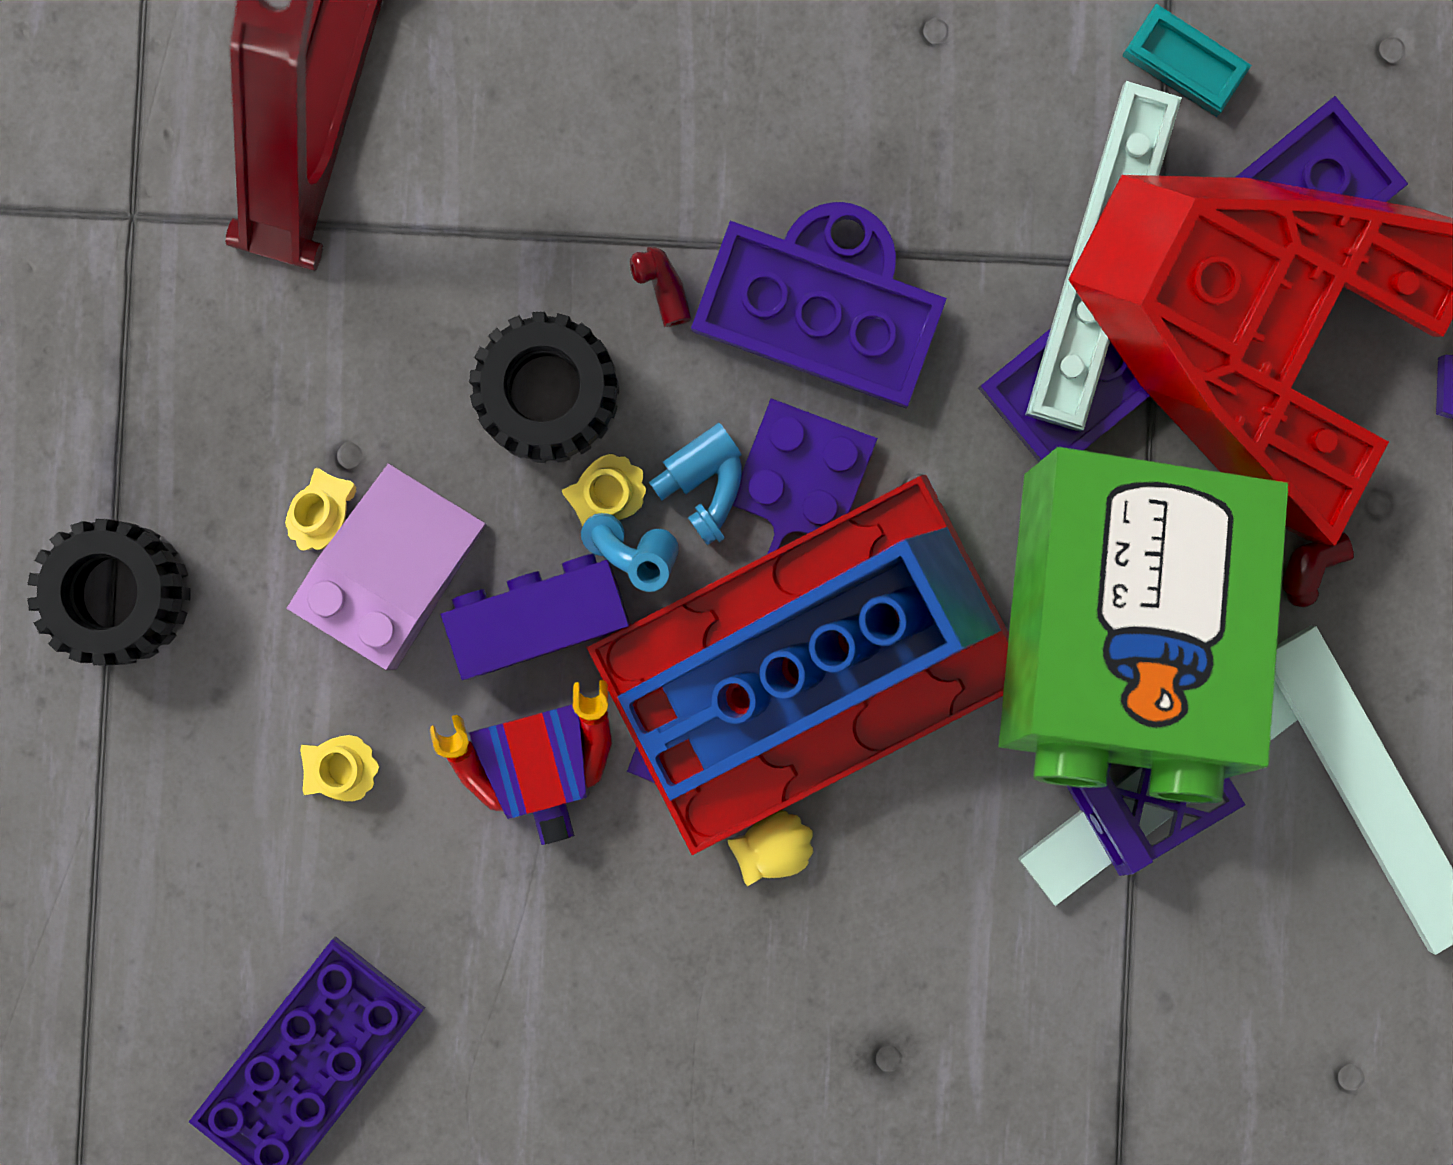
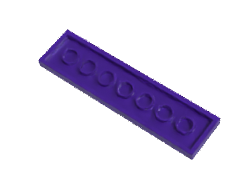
[978,96,1408,462]

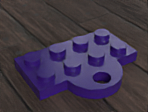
[691,202,947,409]

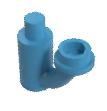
[649,422,742,546]
[581,513,679,592]

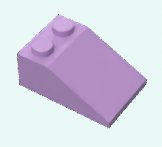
[286,464,486,670]

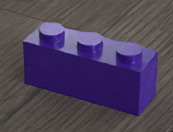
[441,553,630,680]

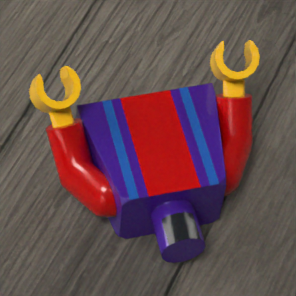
[430,680,612,845]

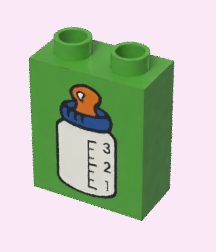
[998,447,1288,803]

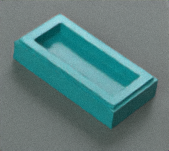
[1122,3,1252,117]

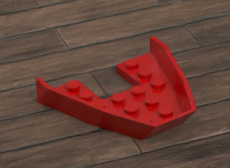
[1068,175,1453,546]

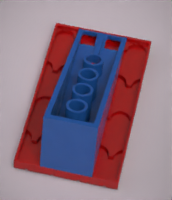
[586,475,1009,855]

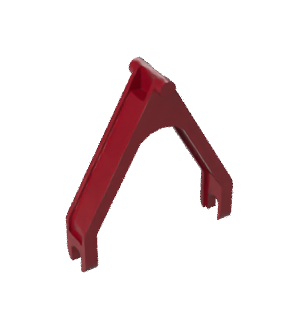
[225,0,383,271]

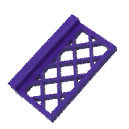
[1067,763,1246,876]

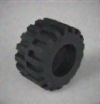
[469,311,619,463]
[27,519,190,665]

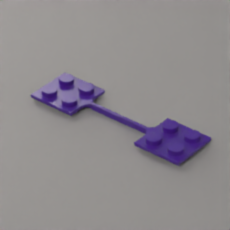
[627,398,878,783]

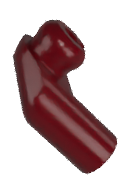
[630,247,691,327]
[1282,532,1354,607]

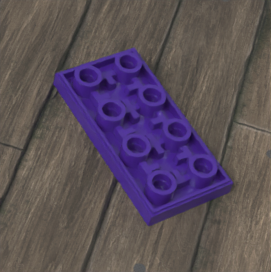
[189,937,425,1165]

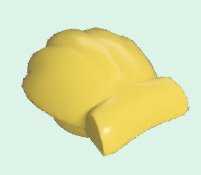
[562,454,646,527]
[285,468,356,550]
[300,735,380,802]
[728,810,813,886]

